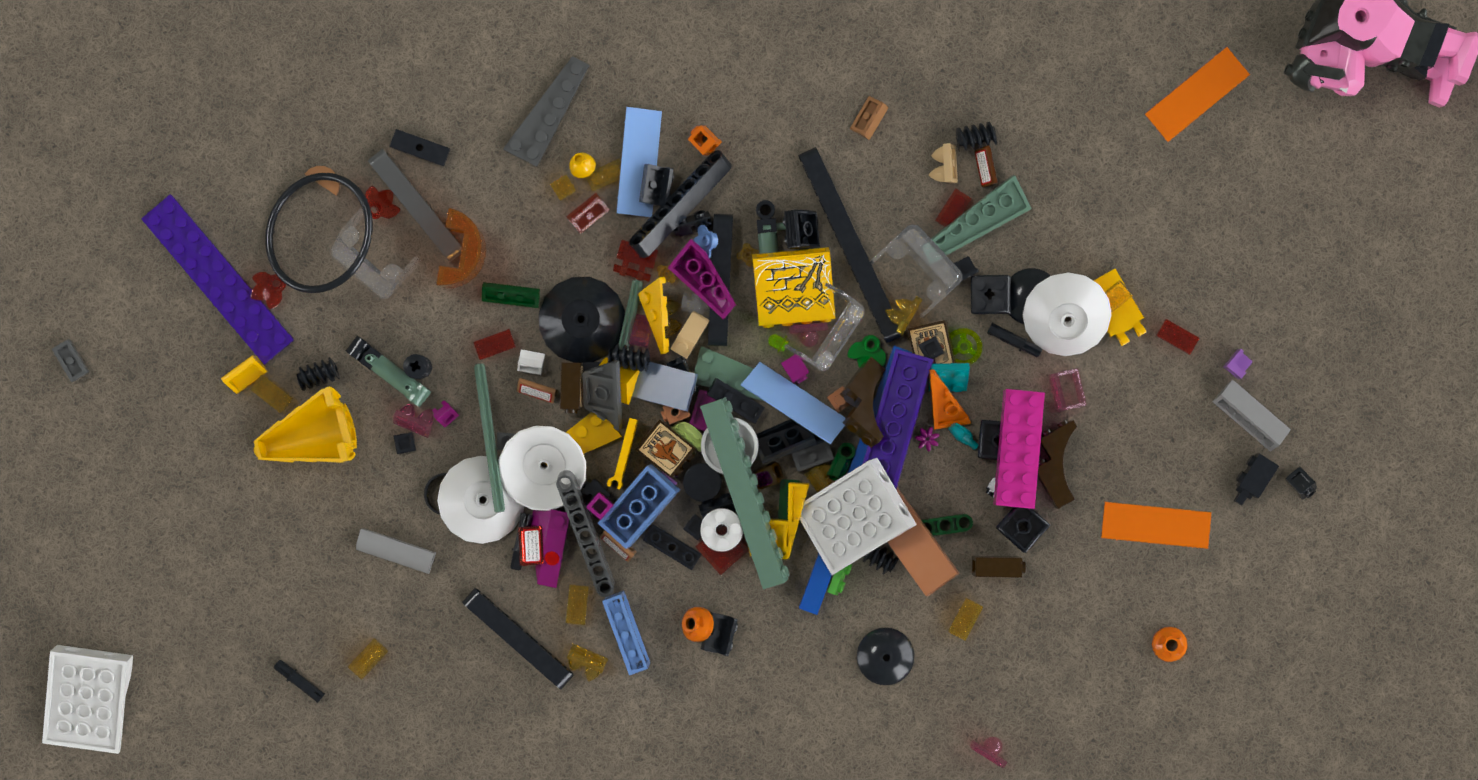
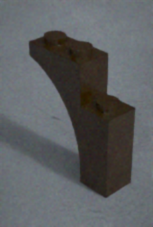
[840,357,886,448]
[1038,419,1077,509]

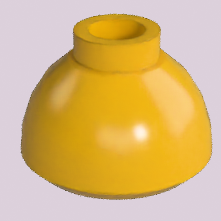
[569,152,596,178]

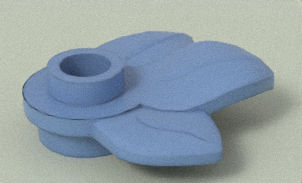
[694,225,718,258]

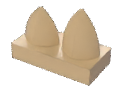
[929,143,958,184]

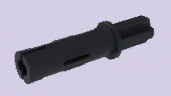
[987,322,1042,357]
[510,513,533,571]
[274,660,325,703]

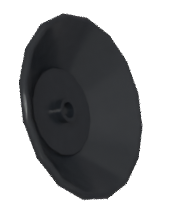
[539,277,625,363]

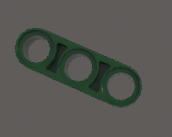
[922,514,973,536]

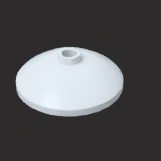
[701,417,759,474]

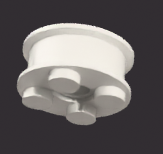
[700,508,743,551]

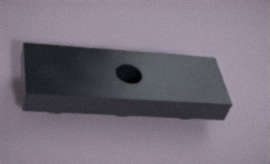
[389,129,450,167]
[643,524,702,570]

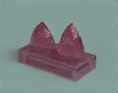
[393,404,433,438]

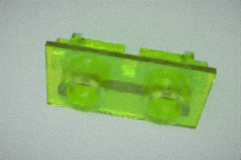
[768,334,789,354]

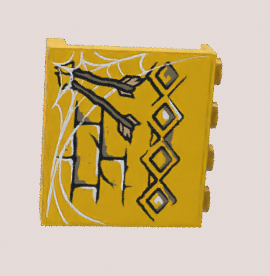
[752,247,835,328]

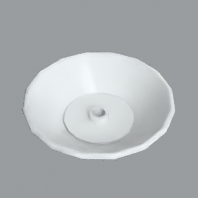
[1023,272,1112,356]
[499,426,586,511]
[437,456,524,544]

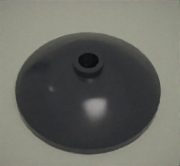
[1009,268,1051,324]
[857,628,914,685]

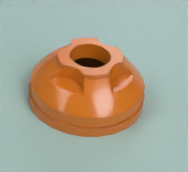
[682,607,714,642]
[1152,627,1187,662]

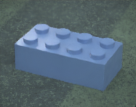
[598,464,680,549]

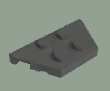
[582,360,622,430]

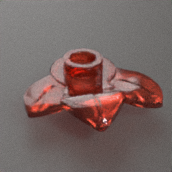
[365,186,400,219]
[251,272,286,309]

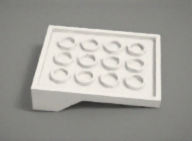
[800,458,917,575]
[42,645,133,754]

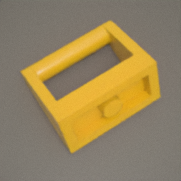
[221,355,269,394]

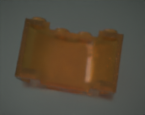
[436,208,486,289]

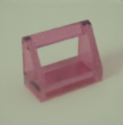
[1048,368,1087,412]

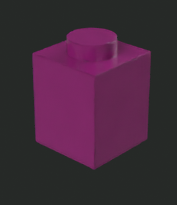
[781,353,809,384]
[586,492,614,520]

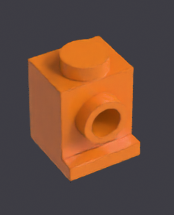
[688,125,722,155]

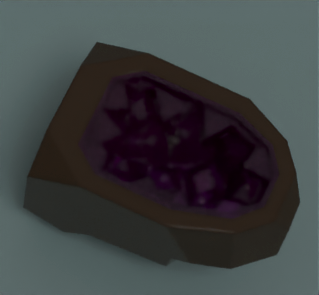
[752,462,783,489]

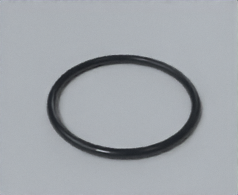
[265,173,373,293]

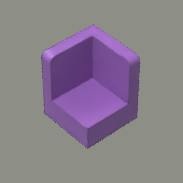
[1223,349,1252,379]

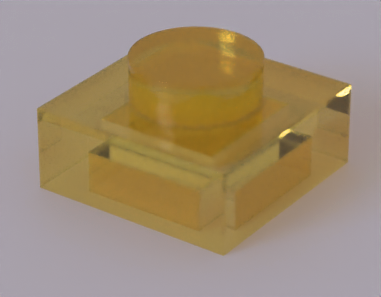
[550,175,576,201]

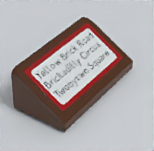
[974,146,997,187]

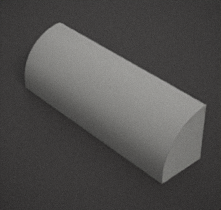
[1212,379,1291,452]
[356,528,436,574]

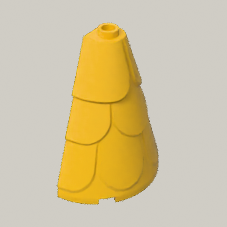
[254,386,357,463]

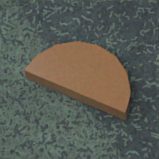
[305,166,340,196]

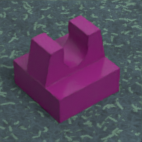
[432,400,459,427]

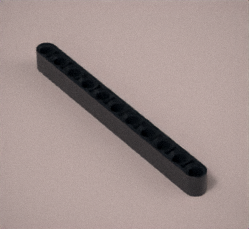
[798,147,904,344]

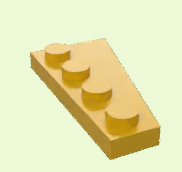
[544,413,622,465]

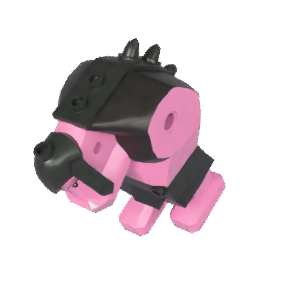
[1284,0,1478,108]

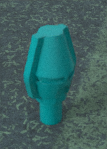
[948,423,979,450]

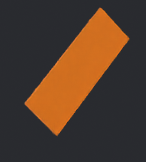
[1145,47,1250,142]
[1101,502,1212,549]

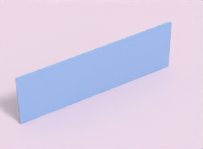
[616,107,662,217]
[741,362,845,444]

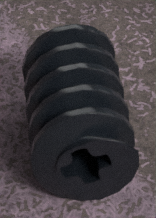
[956,122,997,152]
[608,343,650,372]
[403,354,432,379]
[296,357,340,391]
[863,547,899,575]

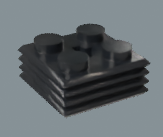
[783,209,820,250]
[971,275,1011,314]
[978,420,1001,460]
[996,507,1050,553]

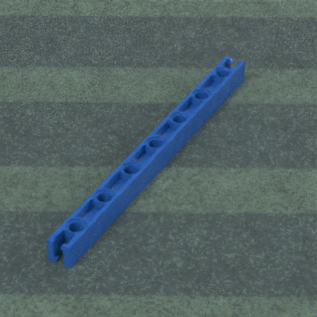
[799,346,912,615]

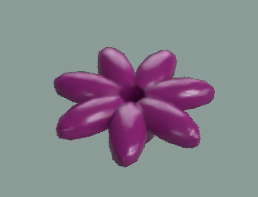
[915,427,940,452]

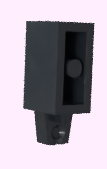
[1233,453,1279,505]

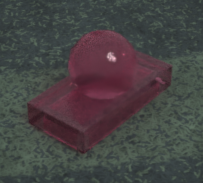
[629,314,652,348]
[789,322,828,347]
[969,737,1007,768]

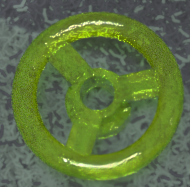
[950,328,983,365]

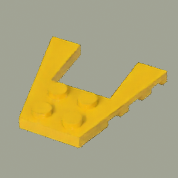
[748,482,809,559]

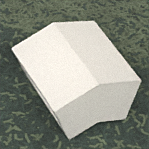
[517,349,545,375]

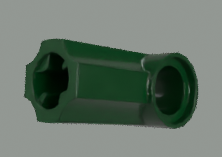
[826,443,856,481]

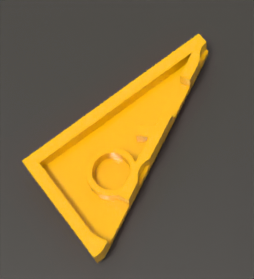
[638,277,669,354]

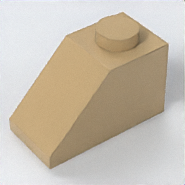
[671,311,710,359]

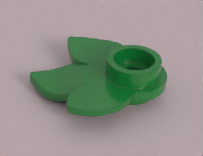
[847,335,886,368]

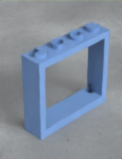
[602,590,650,675]

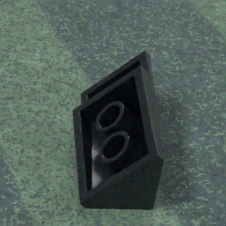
[756,419,826,464]

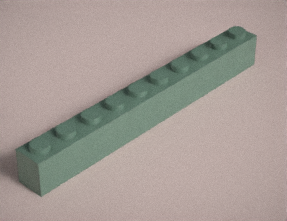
[700,397,789,589]

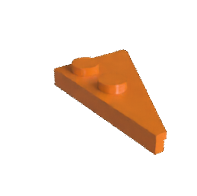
[929,369,971,429]

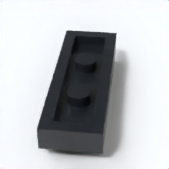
[706,378,765,424]

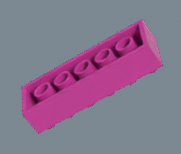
[993,389,1045,509]

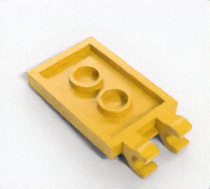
[1094,269,1146,346]
[607,418,638,489]

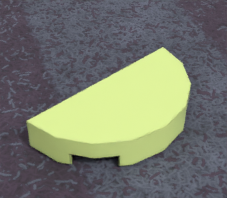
[671,421,702,452]

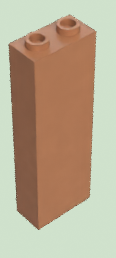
[888,487,960,596]

